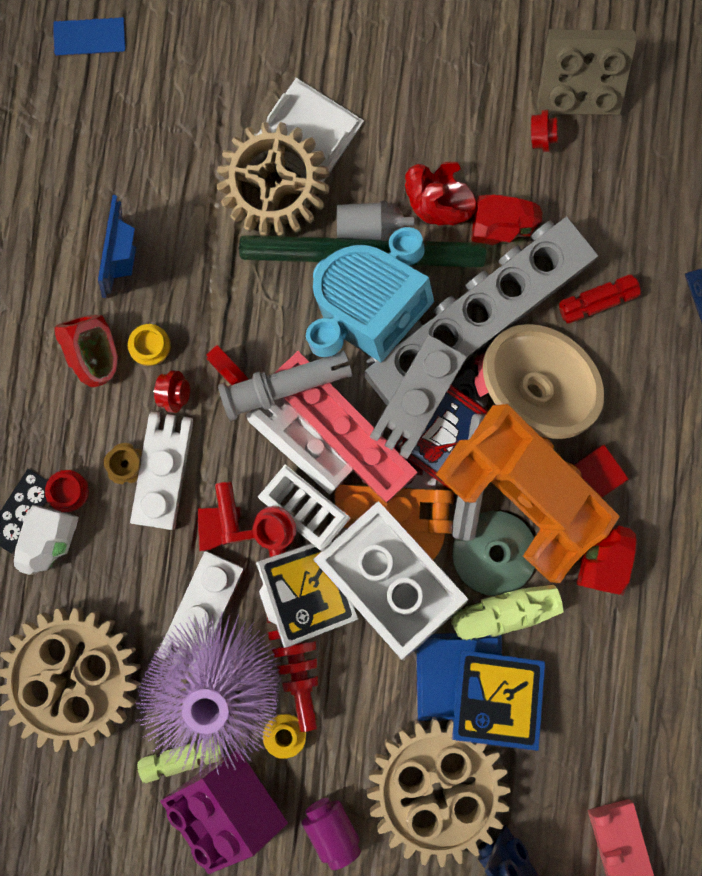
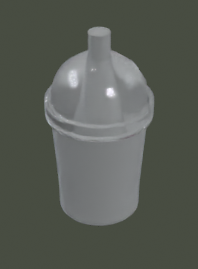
[337,200,414,243]

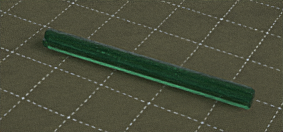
[239,235,487,267]

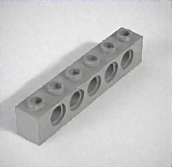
[364,216,598,405]

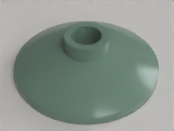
[452,511,535,596]

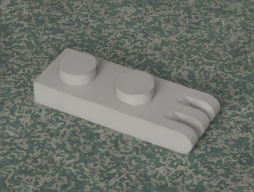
[369,335,467,459]

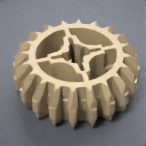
[217,122,330,237]

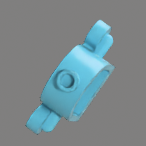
[306,227,434,362]

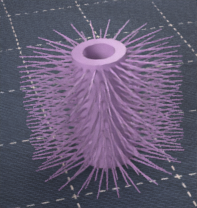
[135,611,280,776]

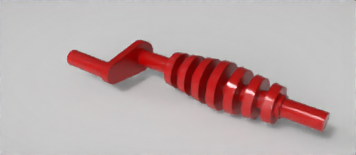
[215,482,319,732]

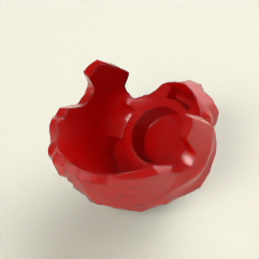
[405,161,477,226]

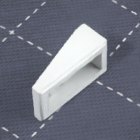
[258,465,350,552]

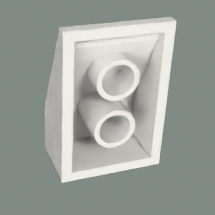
[313,501,468,661]

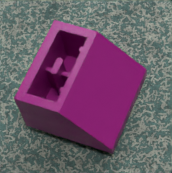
[160,749,288,874]

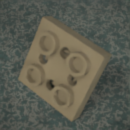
[537,29,637,115]

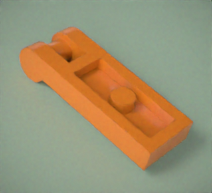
[334,485,454,534]

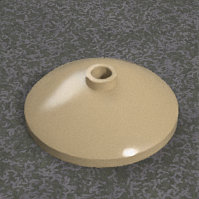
[483,324,604,439]

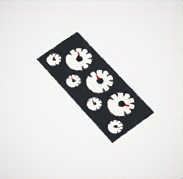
[0,468,48,554]

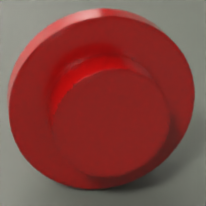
[531,109,558,153]
[154,370,190,413]
[45,470,89,512]
[253,506,296,550]

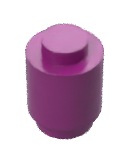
[302,798,361,870]

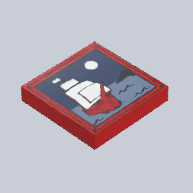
[394,385,488,491]

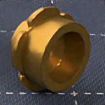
[104,443,142,484]

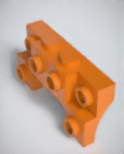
[436,404,620,583]

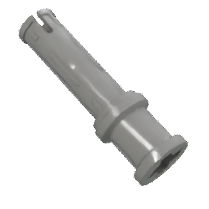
[218,350,352,422]

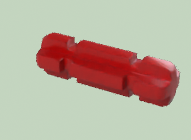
[559,274,641,324]

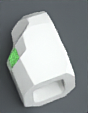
[14,505,79,575]

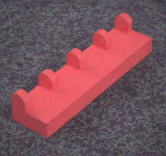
[273,351,418,504]
[588,799,654,876]

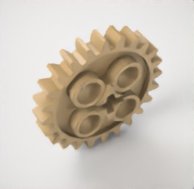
[0,607,141,752]
[367,717,510,867]

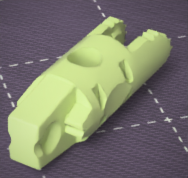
[451,585,564,641]

